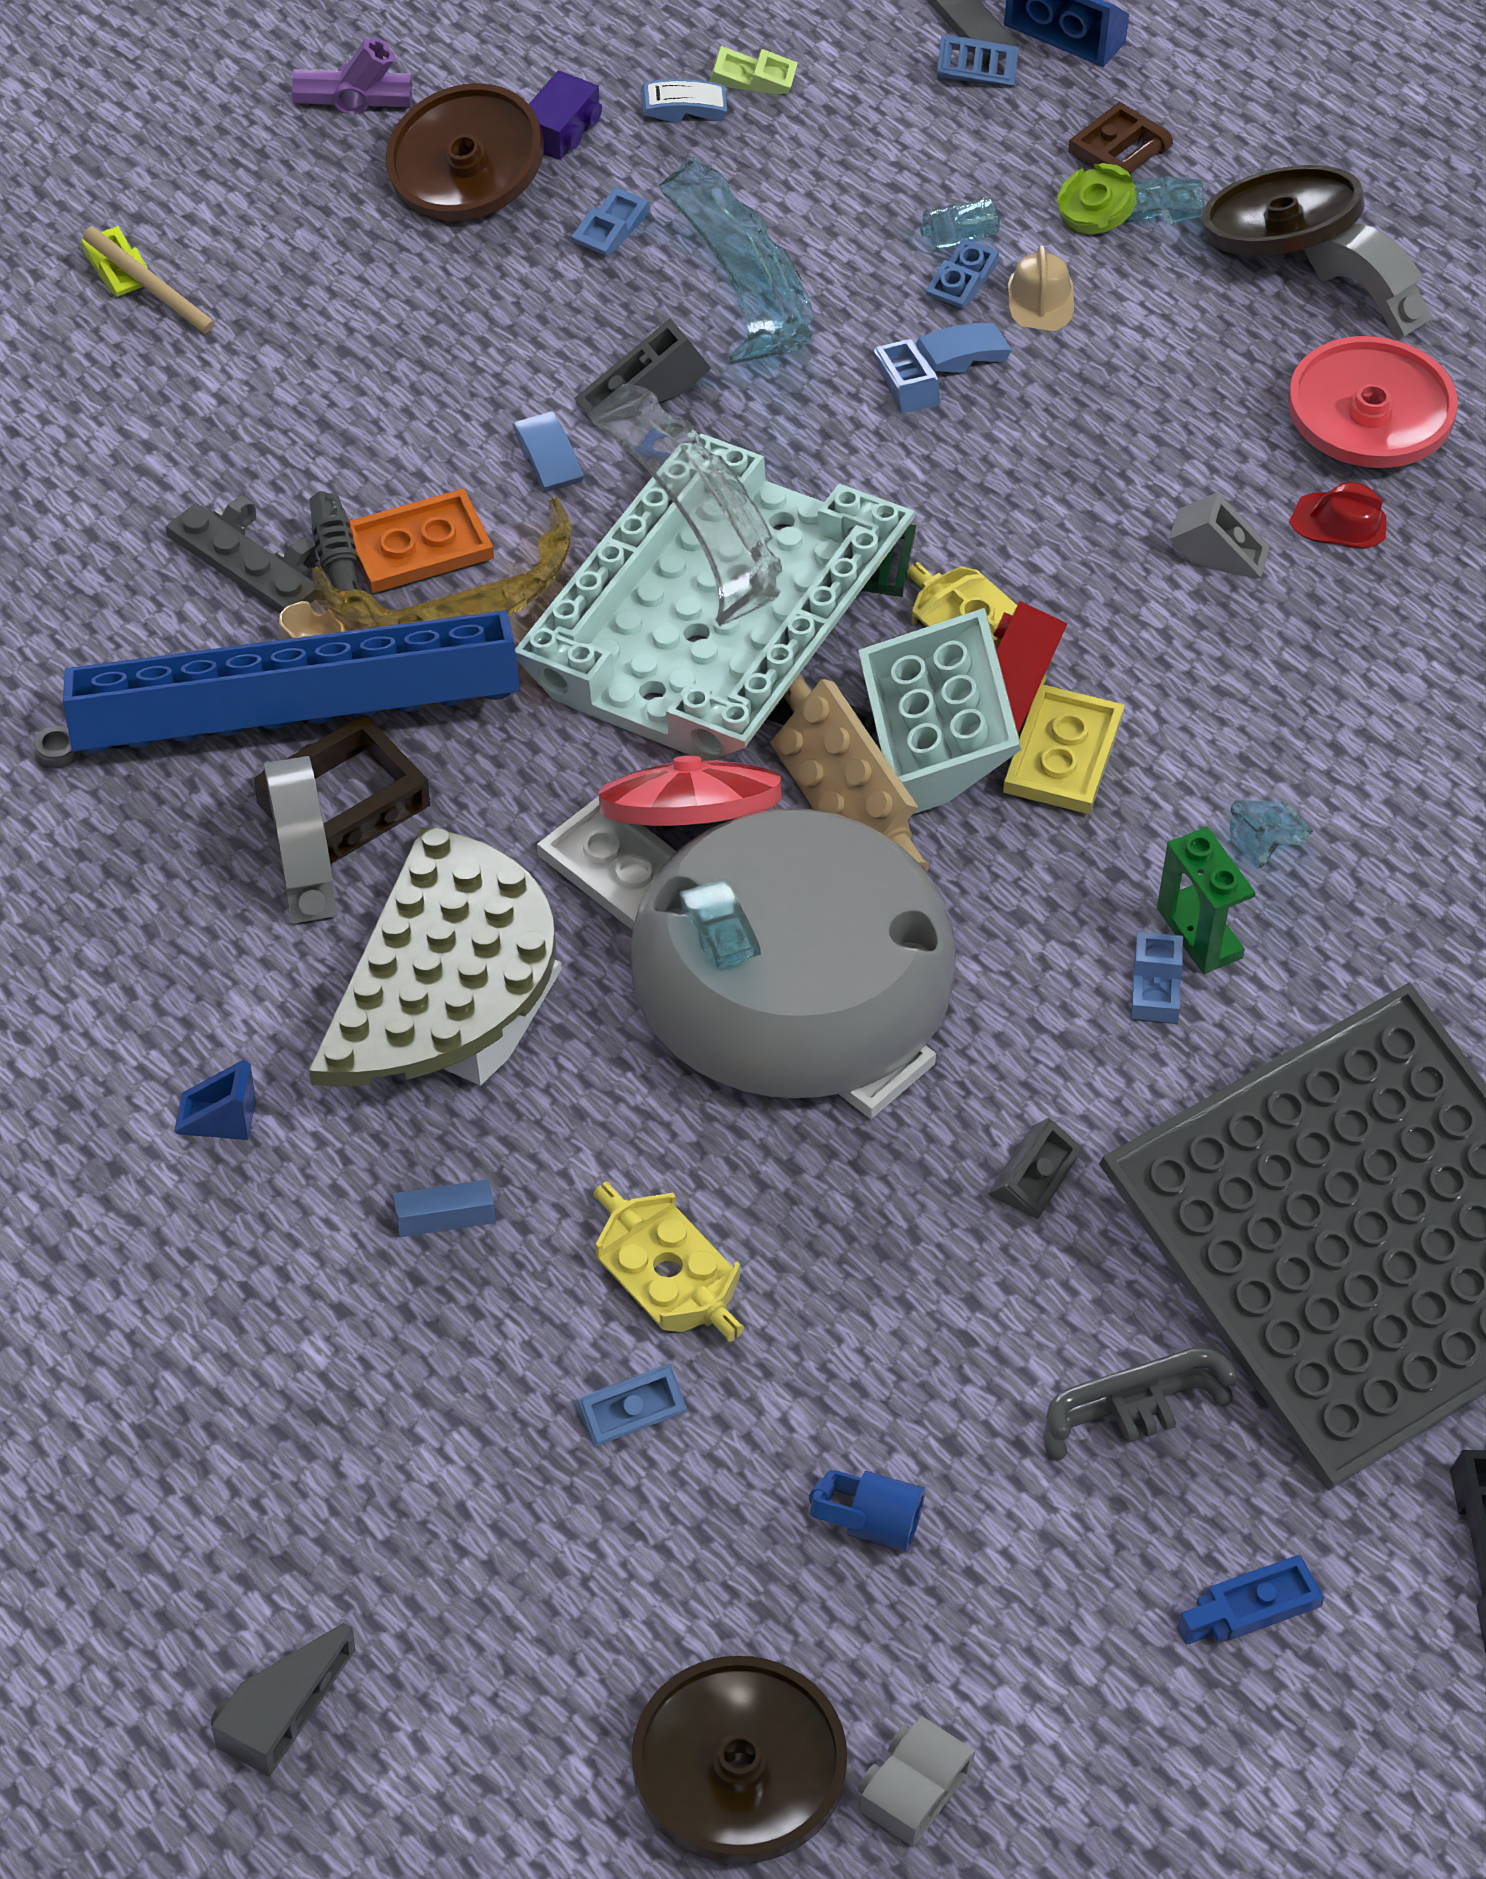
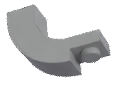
[1304,223,1433,339]
[264,756,337,924]

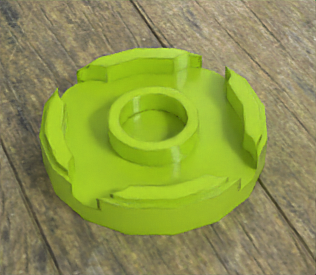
[1057,163,1137,235]

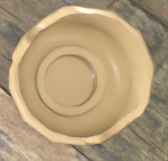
[279,601,345,640]

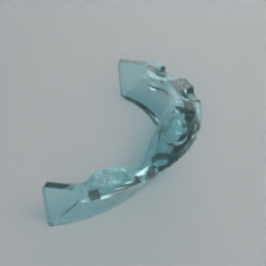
[659,157,814,365]

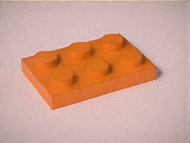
[350,488,494,594]

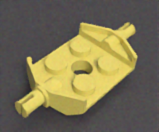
[906,562,1047,684]
[593,1182,744,1342]

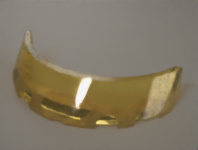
[312,497,572,628]

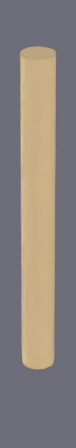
[83,226,215,334]

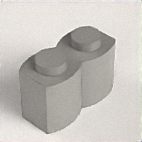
[858,1716,975,1847]

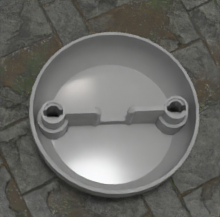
[630,808,956,1098]

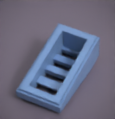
[937,35,1019,86]
[873,339,940,413]

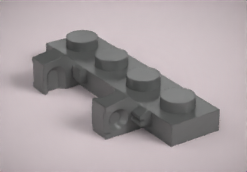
[166,496,320,613]

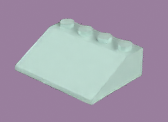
[858,608,1022,814]

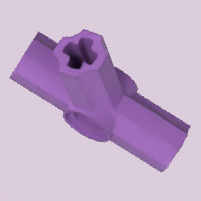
[292,37,413,114]

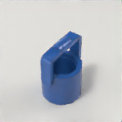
[809,1470,925,1552]

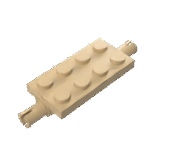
[770,674,929,872]

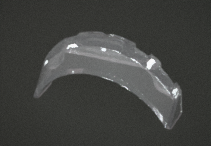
[588,384,782,627]

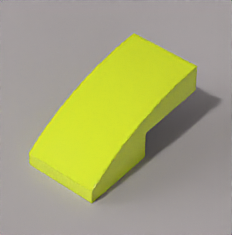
[81,226,149,297]

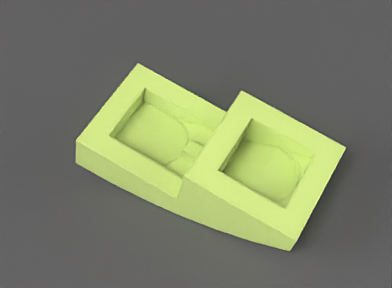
[709,46,798,94]

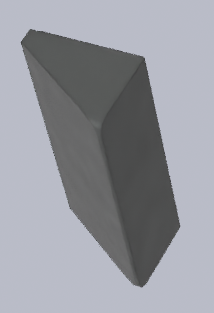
[988,1118,1083,1219]

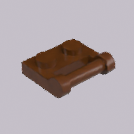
[1068,102,1173,176]

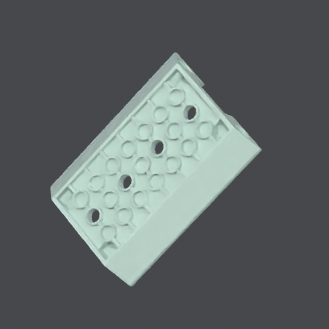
[515,430,915,760]

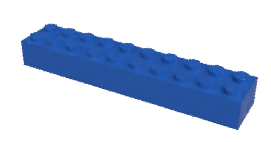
[63,610,520,753]

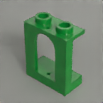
[1157,826,1256,975]

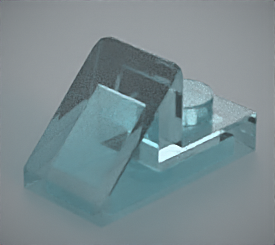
[1230,800,1314,870]

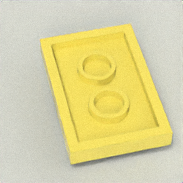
[1003,684,1125,815]

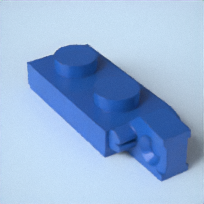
[1177,1555,1324,1645]

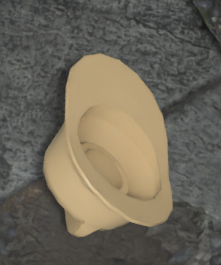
[1008,245,1074,331]

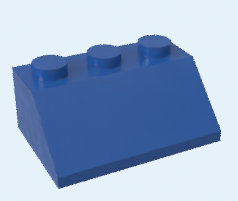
[1004,0,1129,67]

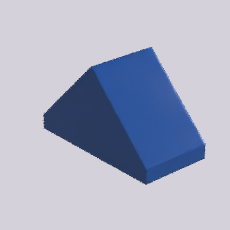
[174,1060,256,1140]

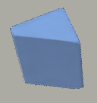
[392,1179,496,1238]
[572,1364,688,1447]

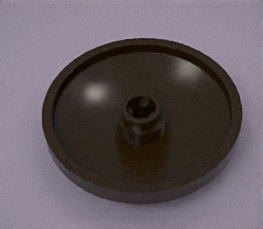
[1202,165,1365,256]
[632,1656,847,1864]

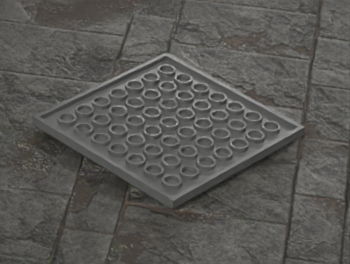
[1099,982,1486,1491]

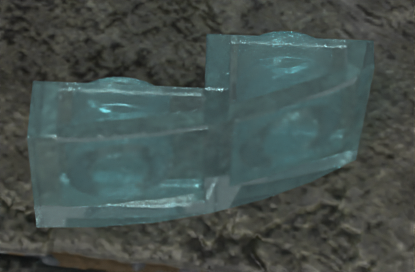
[1123,177,1205,224]
[679,879,761,968]

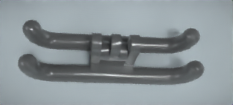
[1043,1347,1237,1460]

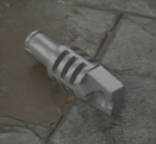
[309,491,363,606]

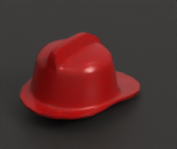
[1289,482,1386,549]

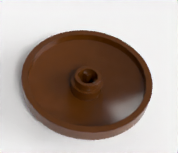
[386,83,544,221]

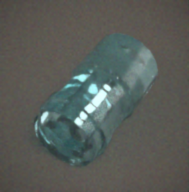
[920,197,1000,250]

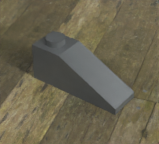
[575,318,711,424]
[211,1623,356,1777]

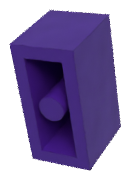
[529,70,602,160]

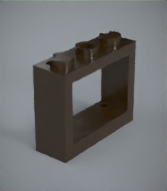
[254,715,430,865]

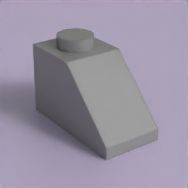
[1169,492,1270,579]

